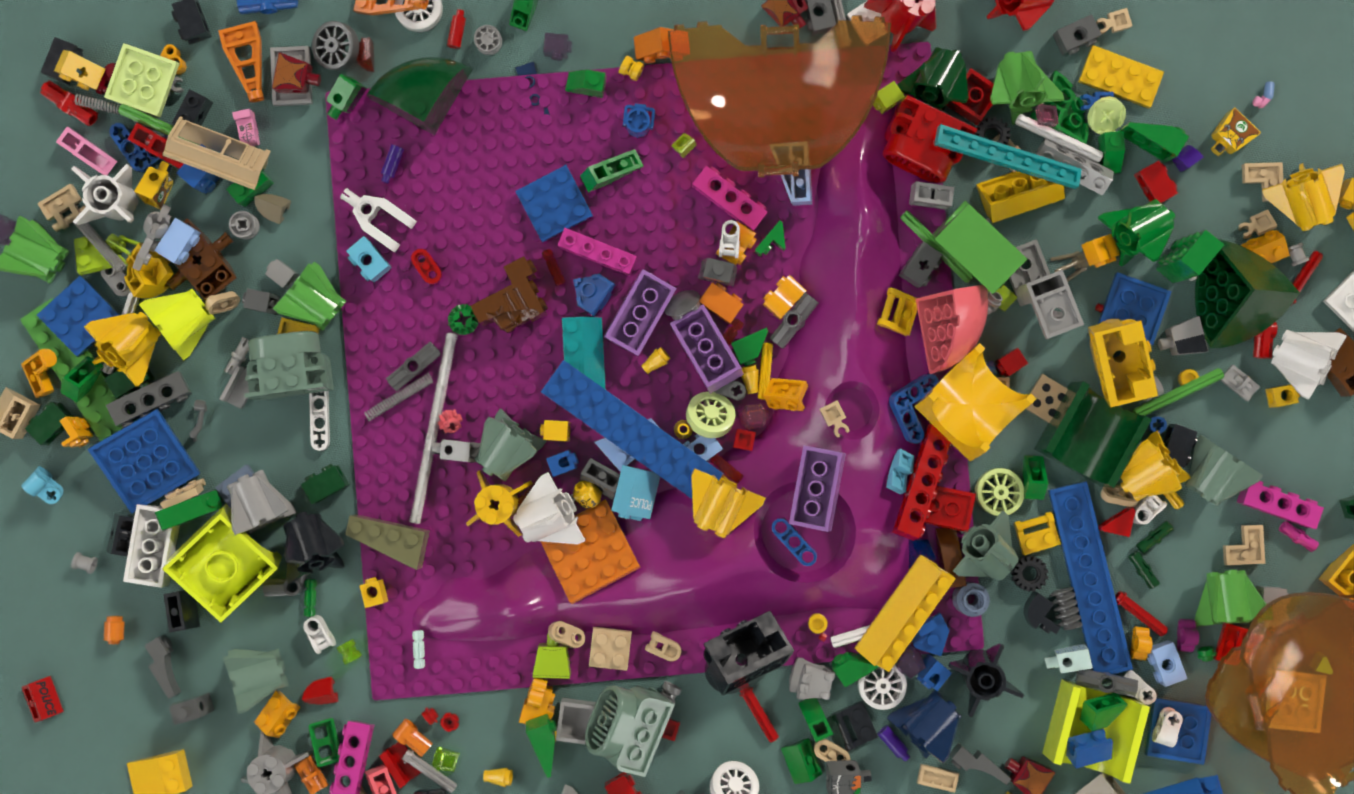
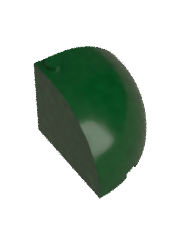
[366,57,472,135]
[1195,239,1300,348]

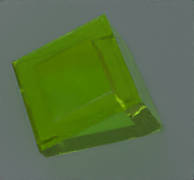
[432,747,459,772]

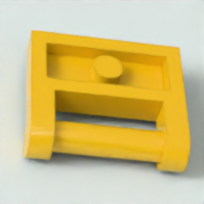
[877,288,917,336]
[1014,511,1061,555]

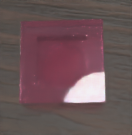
[1036,104,1059,127]

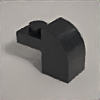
[1023,591,1060,634]

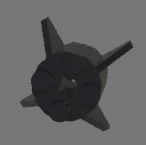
[283,512,345,584]
[948,643,1024,717]

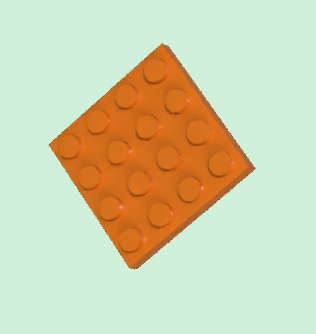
[540,499,641,604]

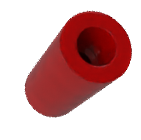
[447,9,466,49]

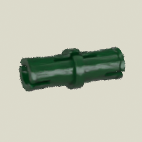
[1136,521,1174,554]
[1128,551,1160,589]

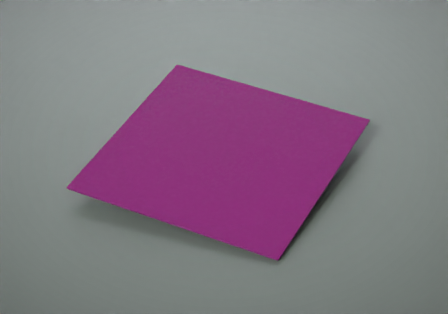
[325,42,984,700]

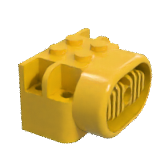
[1088,319,1158,407]

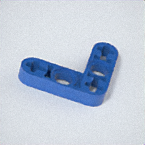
[109,123,168,173]
[889,374,939,444]

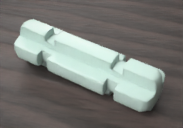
[412,630,425,669]

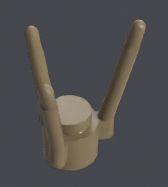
[1050,251,1089,282]

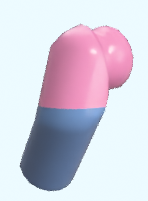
[1253,81,1275,108]

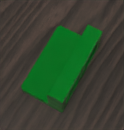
[781,738,822,784]

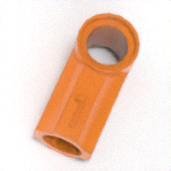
[392,719,433,757]

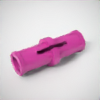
[1279,521,1319,552]

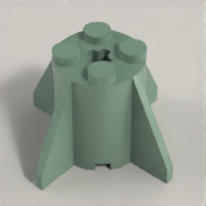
[474,409,547,481]
[1185,434,1263,506]
[953,510,1018,580]
[223,648,289,714]

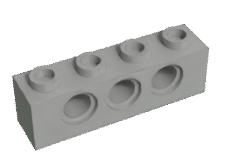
[1036,138,1114,196]

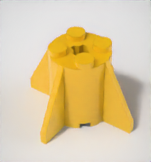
[1262,163,1345,231]
[84,312,161,387]
[1120,431,1191,501]
[691,468,766,538]
[466,470,533,537]

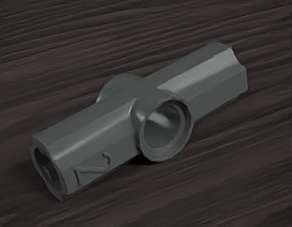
[770,292,819,349]
[386,341,442,391]
[1075,669,1138,697]

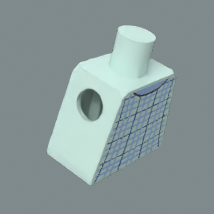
[1045,643,1093,673]

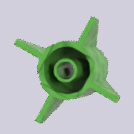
[990,51,1064,125]
[0,216,69,284]
[273,262,346,331]
[1194,570,1272,627]

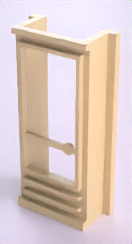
[163,116,271,190]

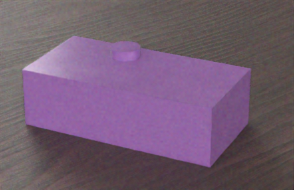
[603,269,677,356]
[670,304,744,394]
[789,445,846,532]

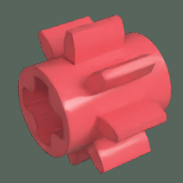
[437,409,463,433]

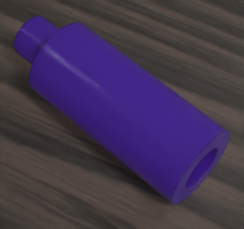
[381,144,404,184]
[877,725,910,762]

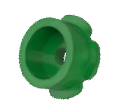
[1197,646,1217,662]

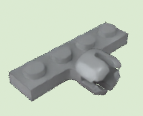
[132,204,172,271]

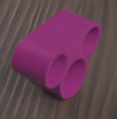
[1177,619,1199,652]

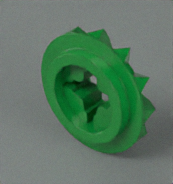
[448,304,479,335]

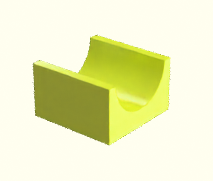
[162,504,282,623]
[1042,679,1150,784]

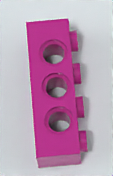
[692,166,768,232]
[558,228,637,276]
[1237,481,1324,529]
[329,720,375,794]

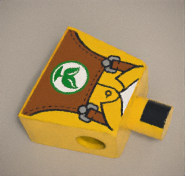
[1211,108,1261,156]
[134,161,173,210]

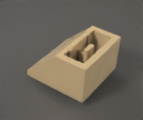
[0,387,41,439]

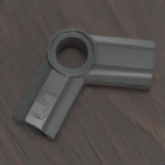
[263,574,308,597]

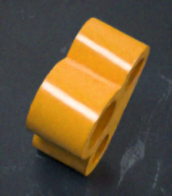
[160,44,187,75]
[1130,626,1152,660]
[526,678,548,708]

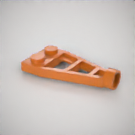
[353,0,429,16]
[218,21,264,103]

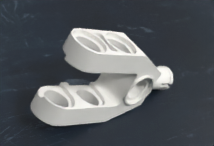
[340,188,417,252]

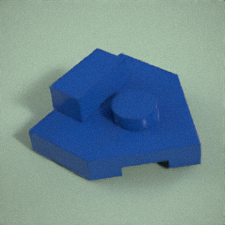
[573,274,616,316]
[911,612,950,656]

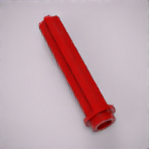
[1291,251,1323,306]
[1115,591,1168,637]
[739,686,779,743]

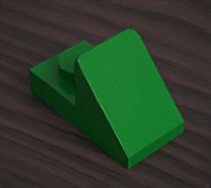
[754,220,785,257]

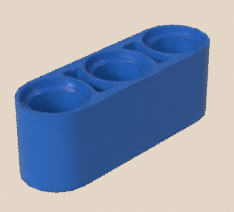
[772,518,817,566]

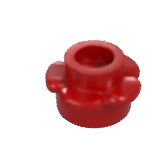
[421,707,439,725]
[440,712,459,732]

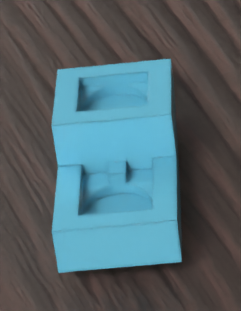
[886,449,914,494]

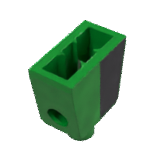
[326,74,367,120]

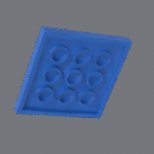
[88,408,200,514]

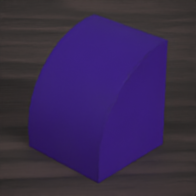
[1171,145,1204,172]

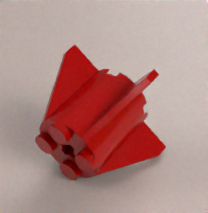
[864,0,937,52]
[986,0,1054,31]

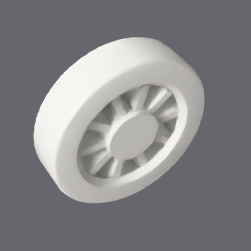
[394,0,443,32]
[858,665,907,710]
[710,761,759,794]

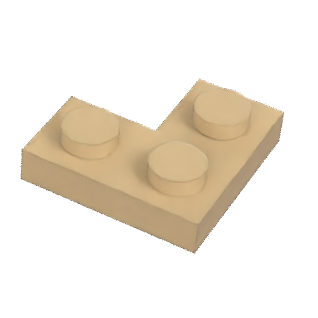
[1242,162,1283,202]
[1223,525,1265,565]

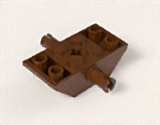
[158,218,237,301]

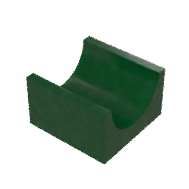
[1034,381,1152,488]

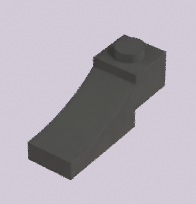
[145,635,182,699]
[949,743,1011,785]

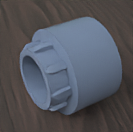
[952,582,990,617]

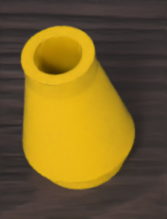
[641,347,671,374]
[741,365,759,394]
[674,420,693,439]
[483,768,513,787]

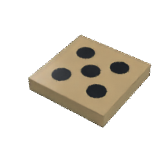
[1026,374,1068,423]

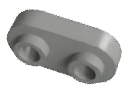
[101,267,130,297]

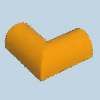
[21,349,57,398]

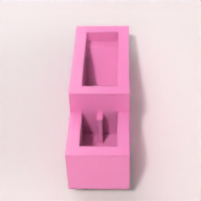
[56,127,117,175]

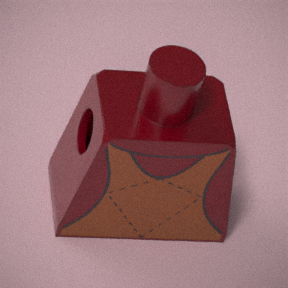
[761,0,808,31]
[272,53,321,94]
[1004,756,1056,794]

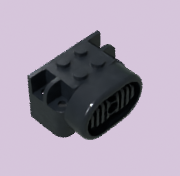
[703,611,795,696]

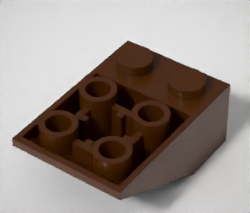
[1327,328,1354,397]

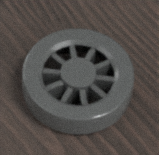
[312,21,359,71]

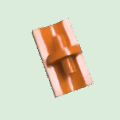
[294,754,329,794]

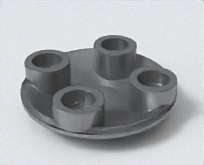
[664,290,700,320]

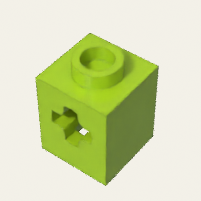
[871,81,905,114]

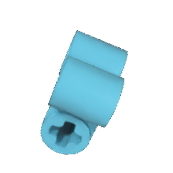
[21,466,64,504]

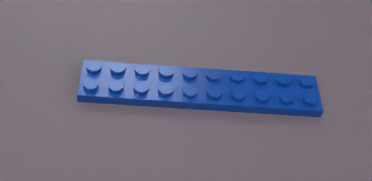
[541,360,724,499]
[1048,481,1133,674]

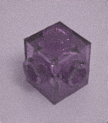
[896,644,926,679]

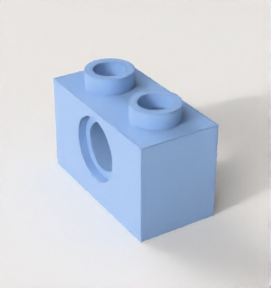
[683,434,723,461]
[1147,640,1188,687]

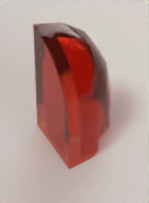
[356,37,375,72]

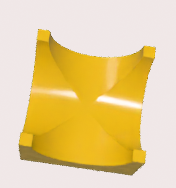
[914,343,1036,461]

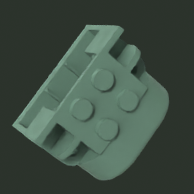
[244,331,334,401]
[585,685,675,777]

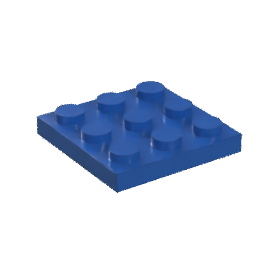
[515,165,593,243]
[1097,272,1172,346]
[37,276,119,357]
[1145,697,1213,765]

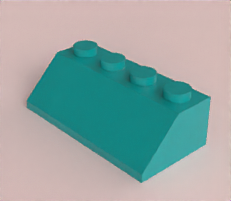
[562,317,606,390]

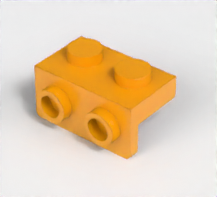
[1241,230,1290,264]
[60,417,93,448]
[254,691,300,738]

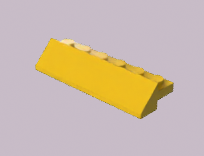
[854,554,956,672]

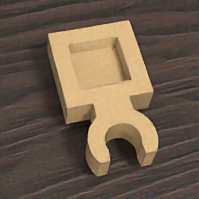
[1096,8,1133,34]
[1238,210,1277,239]
[819,400,849,437]

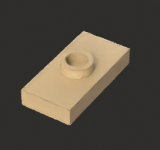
[916,764,959,793]

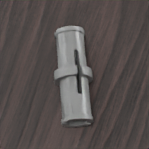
[224,337,249,375]

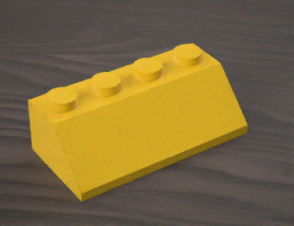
[976,171,1065,223]

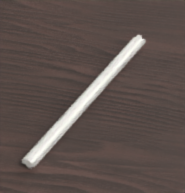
[409,333,457,524]

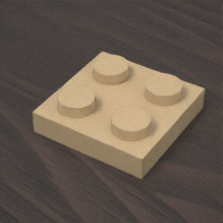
[589,627,632,671]

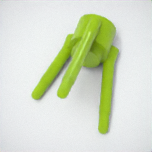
[105,234,140,267]

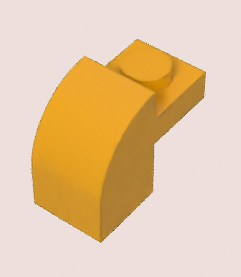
[519,685,555,724]

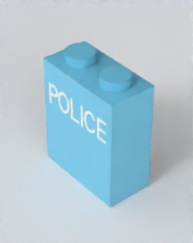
[611,465,660,521]

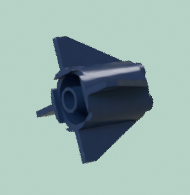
[887,690,962,764]

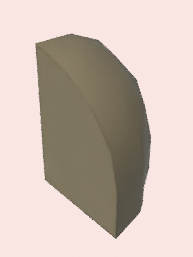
[254,194,291,224]

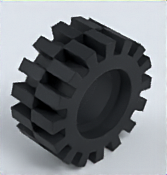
[975,117,1011,145]
[1011,556,1049,591]

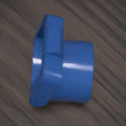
[623,103,655,138]

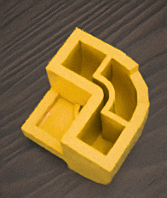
[124,243,174,298]

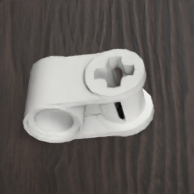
[719,220,740,258]
[1133,495,1167,524]
[303,615,336,654]
[1123,670,1157,705]
[1152,707,1183,748]

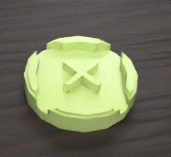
[1087,96,1126,135]

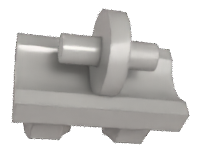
[1220,365,1260,402]

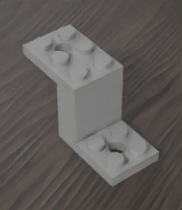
[1009,239,1084,339]

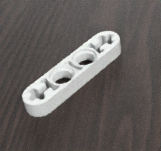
[309,391,330,451]

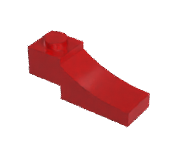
[127,122,184,169]

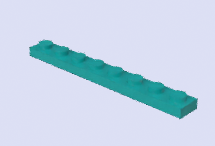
[934,124,1082,189]

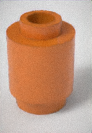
[104,616,125,644]

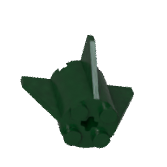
[897,47,969,112]

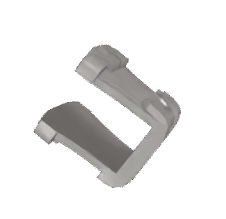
[789,657,835,700]

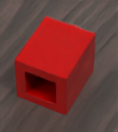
[995,348,1029,377]

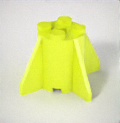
[139,289,215,360]

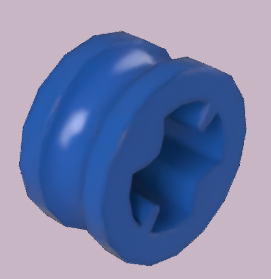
[1147,416,1167,433]

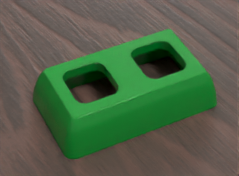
[308,718,340,767]

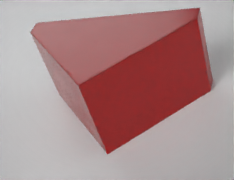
[1098,507,1136,537]

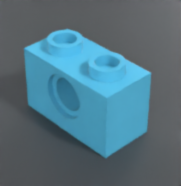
[346,236,392,282]

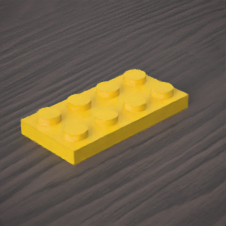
[1078,45,1164,109]

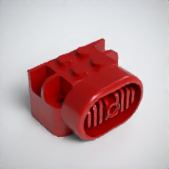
[882,95,977,183]

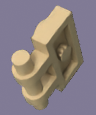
[37,184,86,232]
[160,478,206,509]

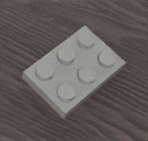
[270,46,313,106]

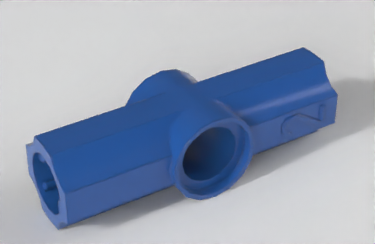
[237,0,298,14]

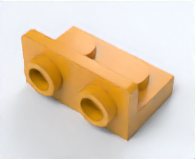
[763,378,808,411]

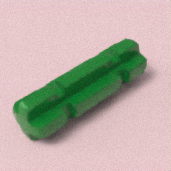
[304,579,317,617]

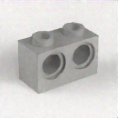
[909,181,954,210]

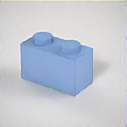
[154,218,201,265]

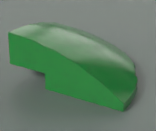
[1030,70,1089,144]

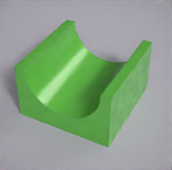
[933,200,1027,294]

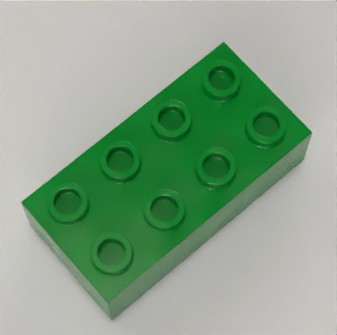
[1156,230,1224,283]

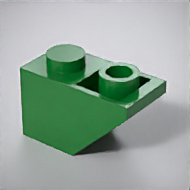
[509,0,538,31]
[798,698,833,742]

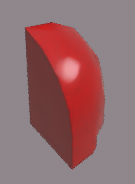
[302,677,338,705]

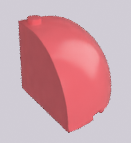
[916,285,988,374]

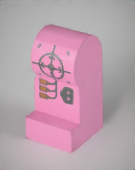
[232,109,260,146]

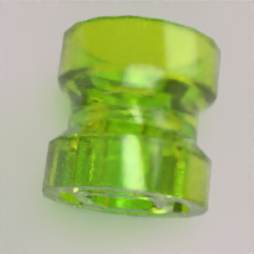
[336,639,362,665]

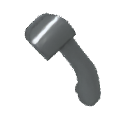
[190,400,207,442]

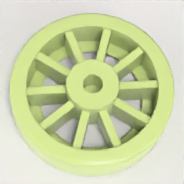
[686,391,736,438]
[975,468,1024,516]

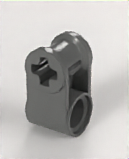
[714,380,747,401]

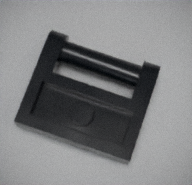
[831,701,878,751]

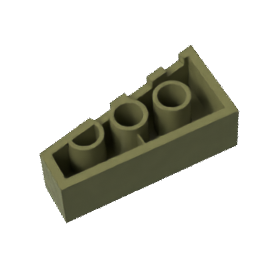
[345,514,430,570]

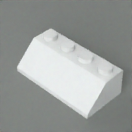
[123,504,180,588]

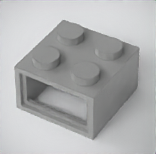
[556,698,596,744]

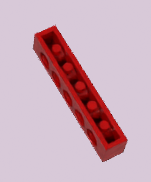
[892,424,953,541]

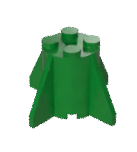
[1098,199,1175,267]

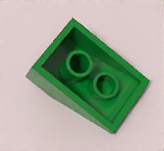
[1118,122,1189,163]

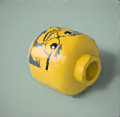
[573,481,602,508]

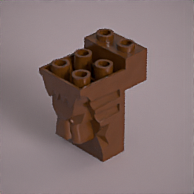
[471,256,548,333]

